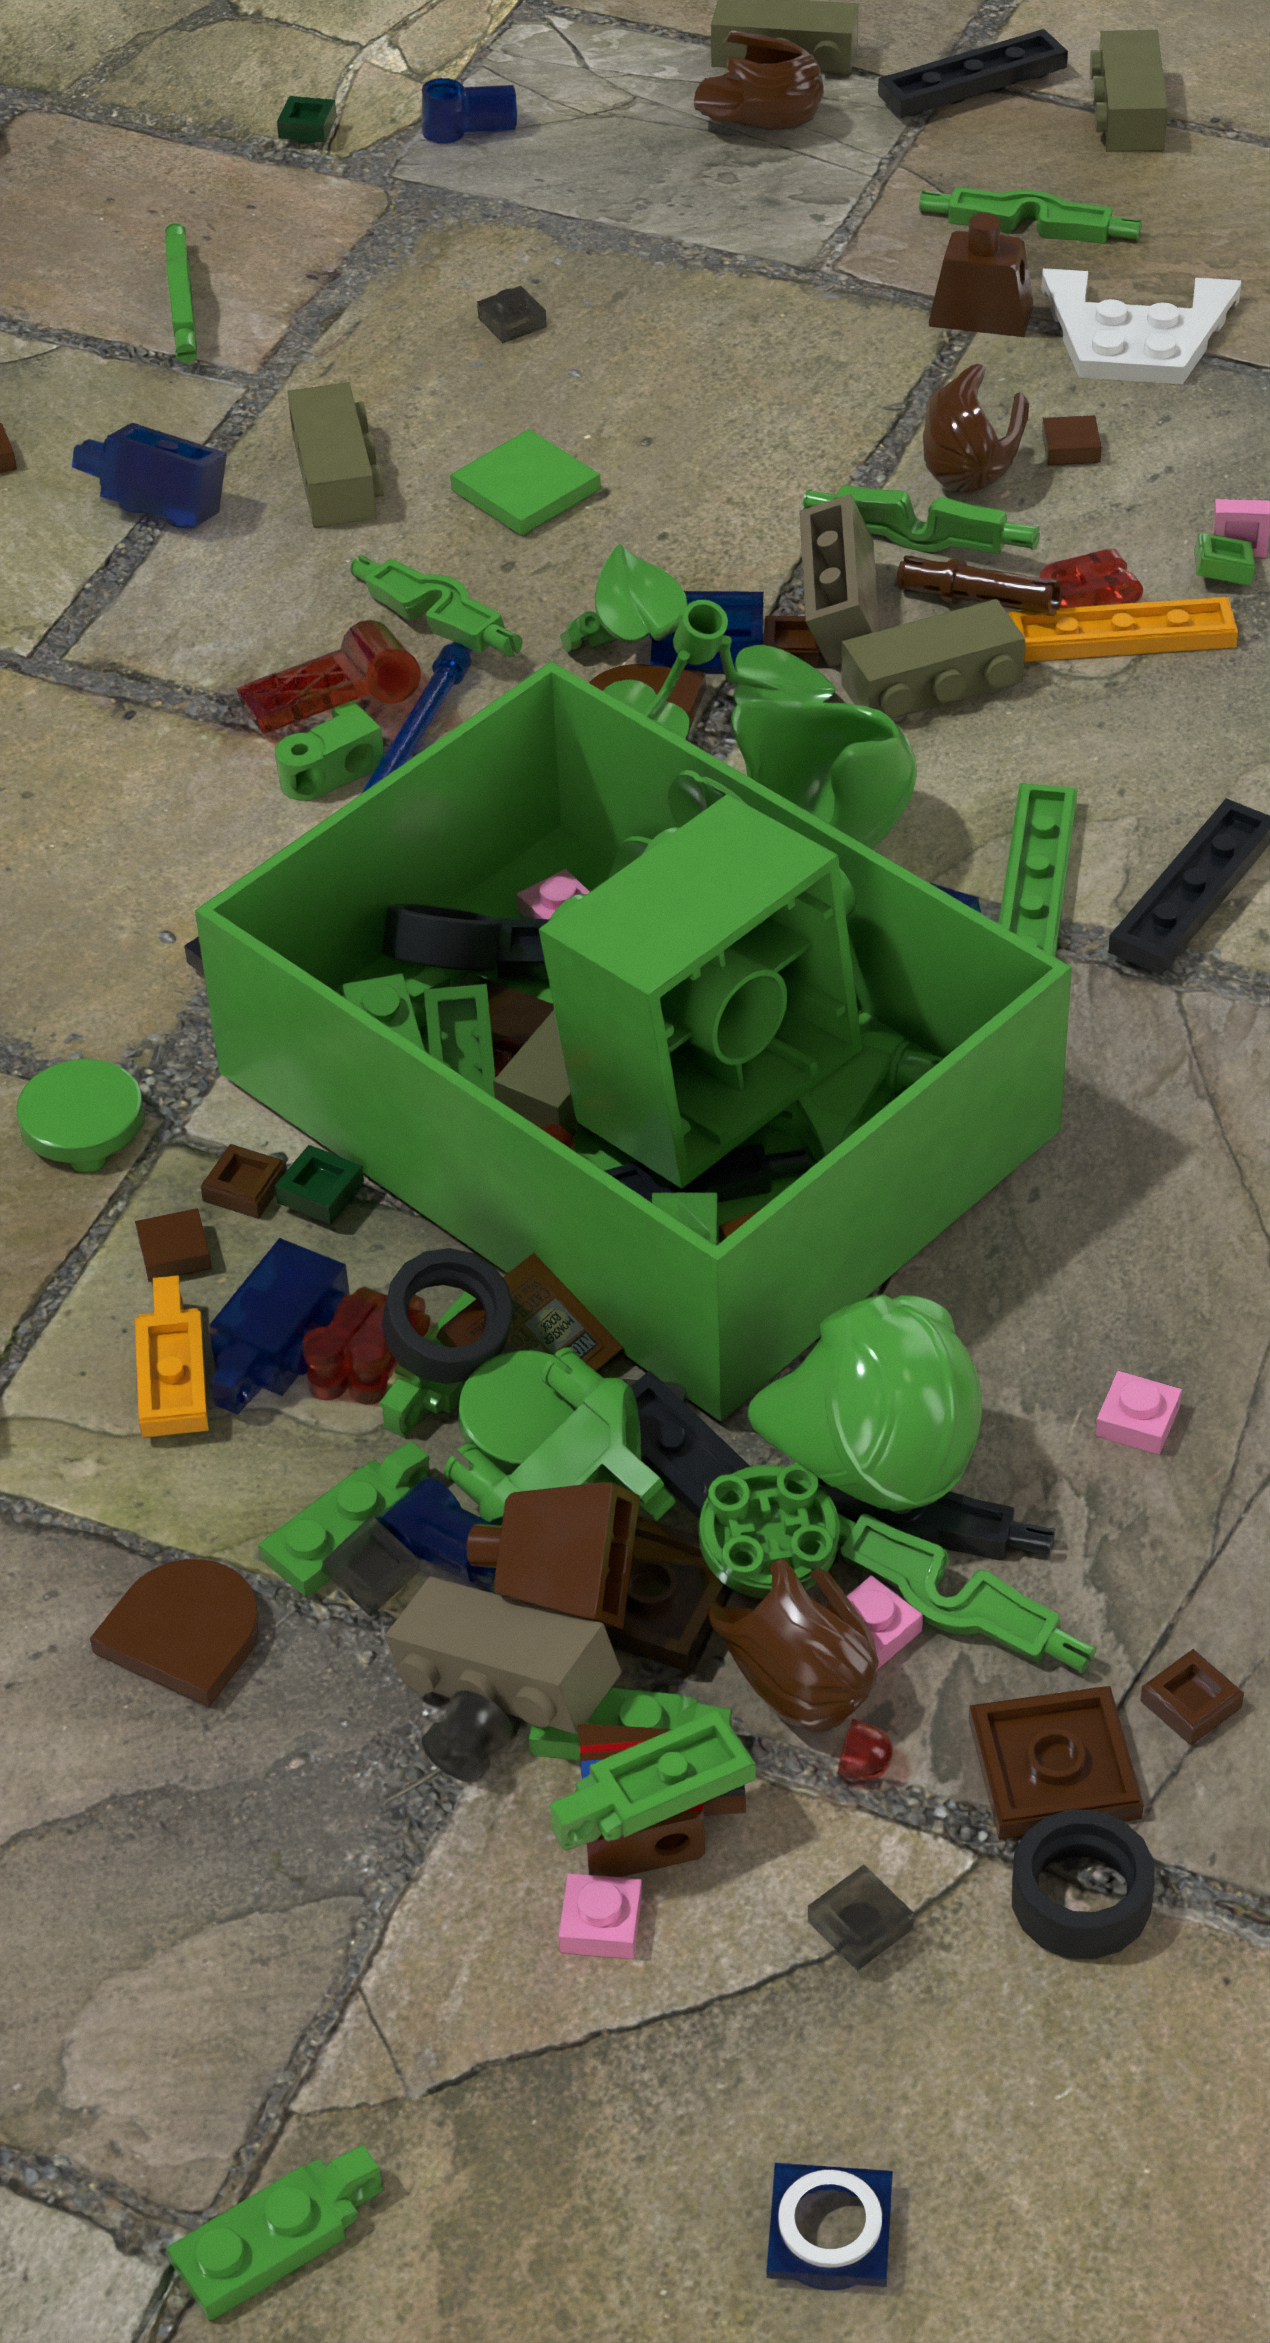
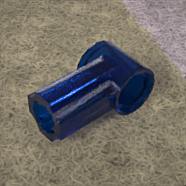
[422,78,517,143]
[373,1477,498,1585]

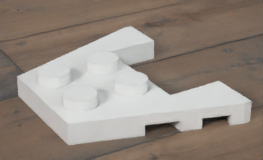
[1041,268,1241,384]

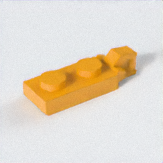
[135,1275,209,1438]

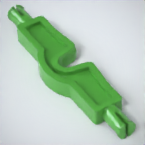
[919,187,1142,244]
[165,223,197,363]
[803,485,1040,554]
[350,555,523,657]
[838,1514,1096,1674]

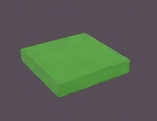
[450,429,601,536]

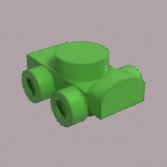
[560,611,618,652]

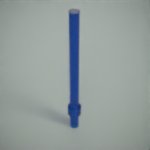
[361,641,473,794]

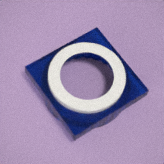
[766,2163,893,2290]

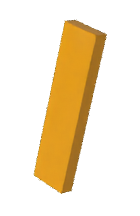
[1008,597,1238,662]

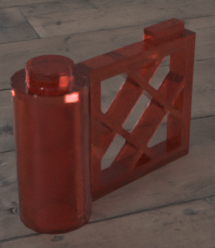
[236,620,421,734]

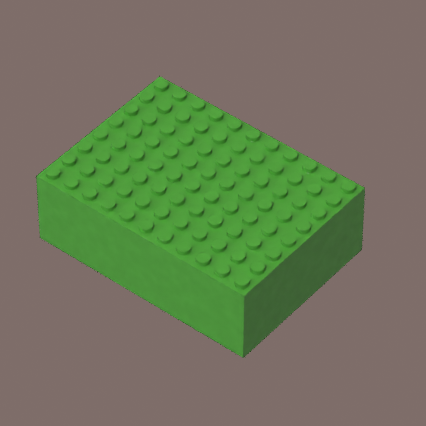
[195,661,1072,1422]

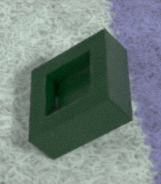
[277,96,337,144]
[275,1145,364,1225]

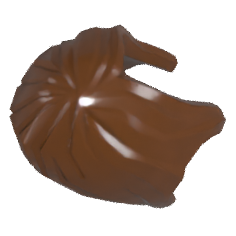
[694,30,824,130]
[923,364,1029,492]
[707,1559,879,1732]

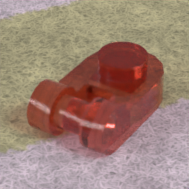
[1039,549,1143,608]
[303,1286,387,1401]
[349,1295,430,1405]

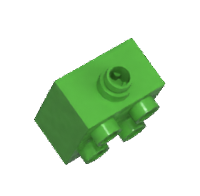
[539,794,863,1188]

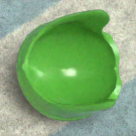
[731,700,917,850]
[748,1294,982,1511]

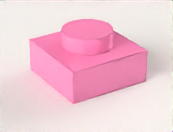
[1212,499,1270,558]
[517,869,590,919]
[1095,1371,1182,1455]
[846,1575,923,1671]
[558,1873,642,1959]

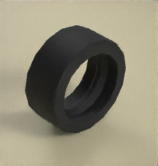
[382,904,501,971]
[381,1248,514,1384]
[1012,1809,1155,1959]

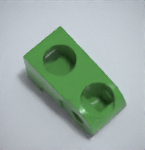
[275,697,386,801]

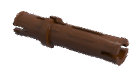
[897,555,1063,616]

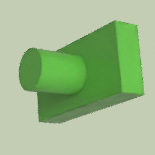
[424,984,495,1098]

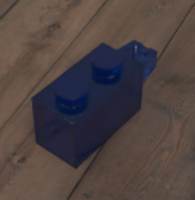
[72,423,227,529]
[209,1238,353,1415]

